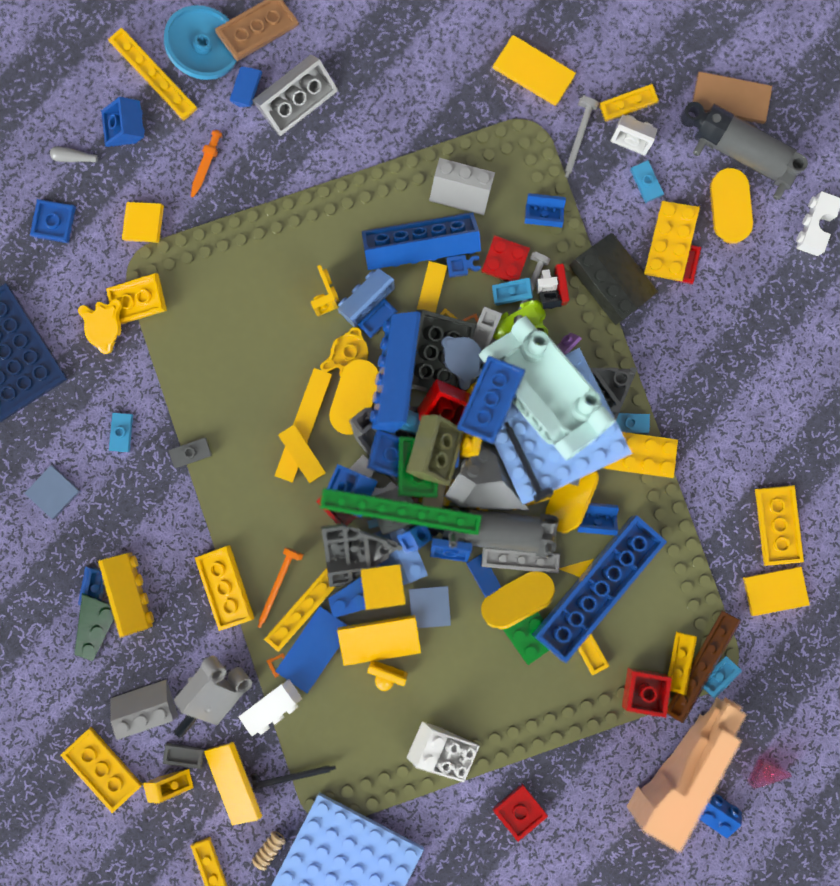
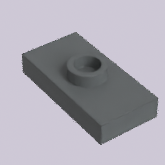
[169,438,212,469]

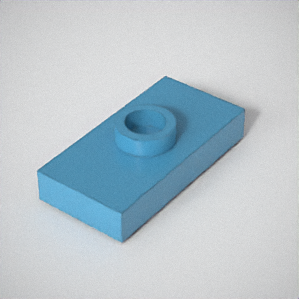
[630,161,664,203]
[109,413,133,452]
[616,413,650,434]

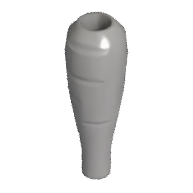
[50,146,98,162]

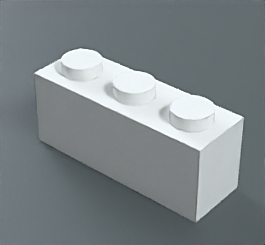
[239,680,302,736]

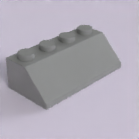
[253,54,338,136]

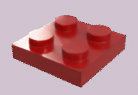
[481,235,530,282]
[493,783,548,842]

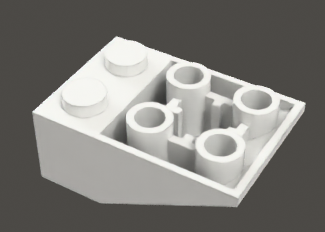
[407,721,480,782]

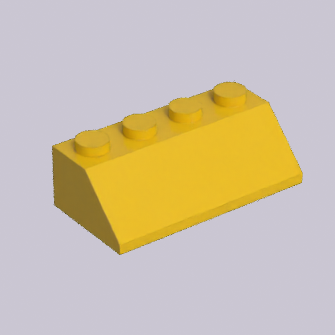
[98,553,154,638]

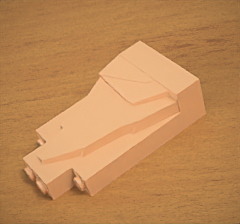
[626,697,746,852]

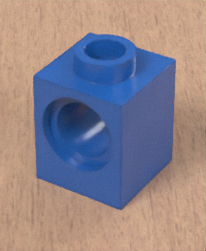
[397,525,433,554]

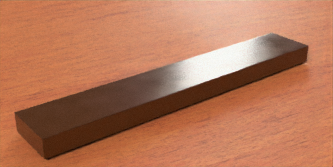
[667,610,741,724]

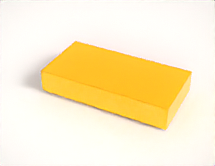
[578,633,609,675]

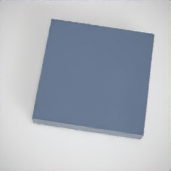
[24,465,80,519]
[409,586,451,628]

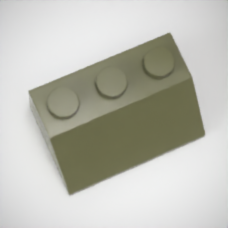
[406,415,464,486]

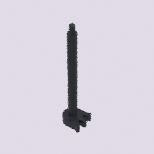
[504,422,554,502]
[251,765,336,794]

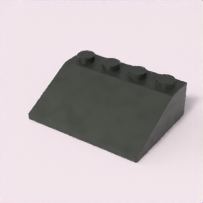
[569,232,658,325]
[411,309,476,392]

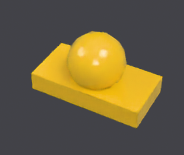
[367,661,408,691]

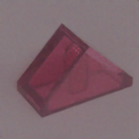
[747,756,792,789]

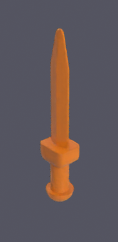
[191,130,222,198]

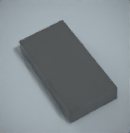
[162,743,205,769]

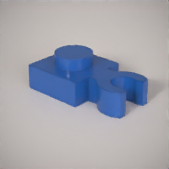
[446,255,481,278]

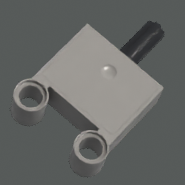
[174,656,252,738]

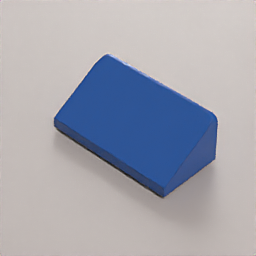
[230,67,262,107]
[466,554,501,598]
[78,566,105,606]

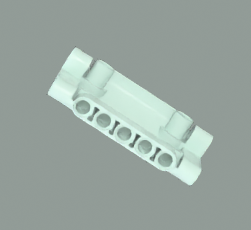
[479,316,616,461]

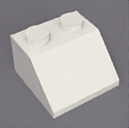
[611,114,657,155]

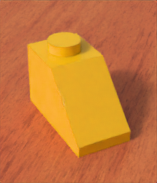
[143,769,194,803]

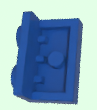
[524,193,566,228]
[577,503,619,536]
[699,792,742,838]

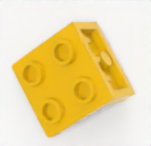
[311,265,340,317]

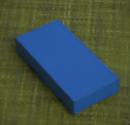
[357,298,398,339]

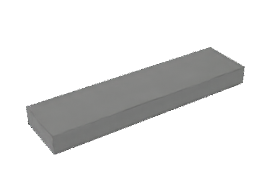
[481,547,560,573]

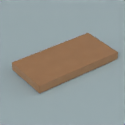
[215,0,299,61]
[692,72,772,124]

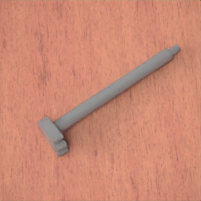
[565,95,598,178]
[514,251,551,324]

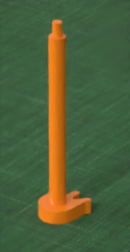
[257,547,304,628]

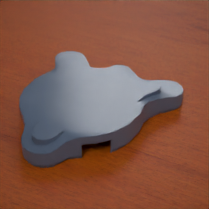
[441,336,484,390]

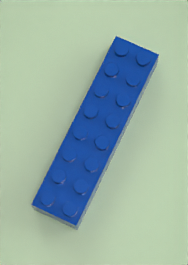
[532,515,667,663]

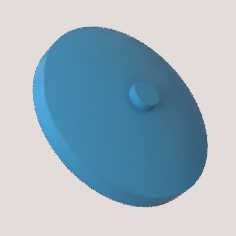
[164,5,237,80]

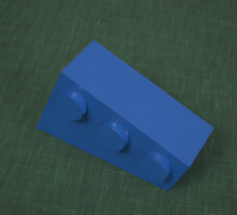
[328,564,382,618]

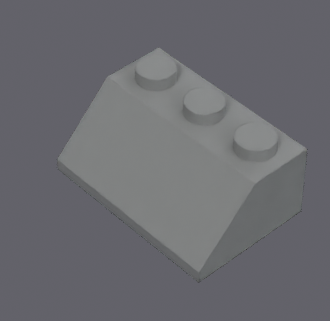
[429,158,495,215]
[110,679,178,740]

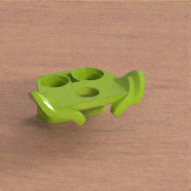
[493,300,548,344]

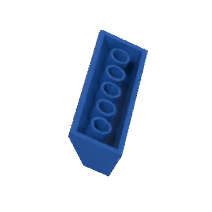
[361,212,481,270]
[370,312,421,434]

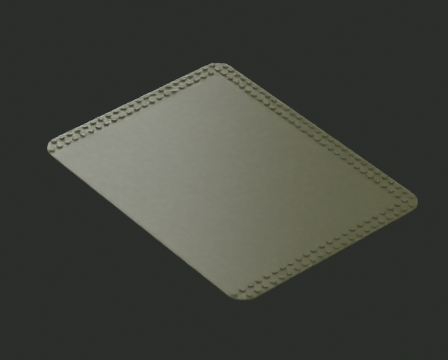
[126,119,739,816]

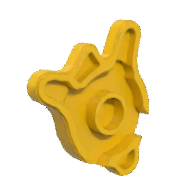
[78,299,123,354]
[320,327,369,377]

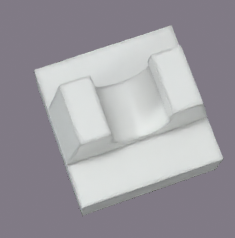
[536,269,558,294]

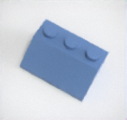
[338,268,395,327]
[373,527,428,585]

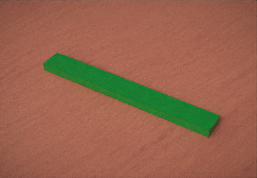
[319,488,482,535]

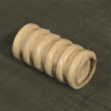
[252,831,286,870]

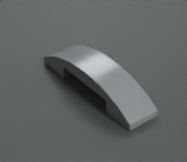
[471,306,502,384]

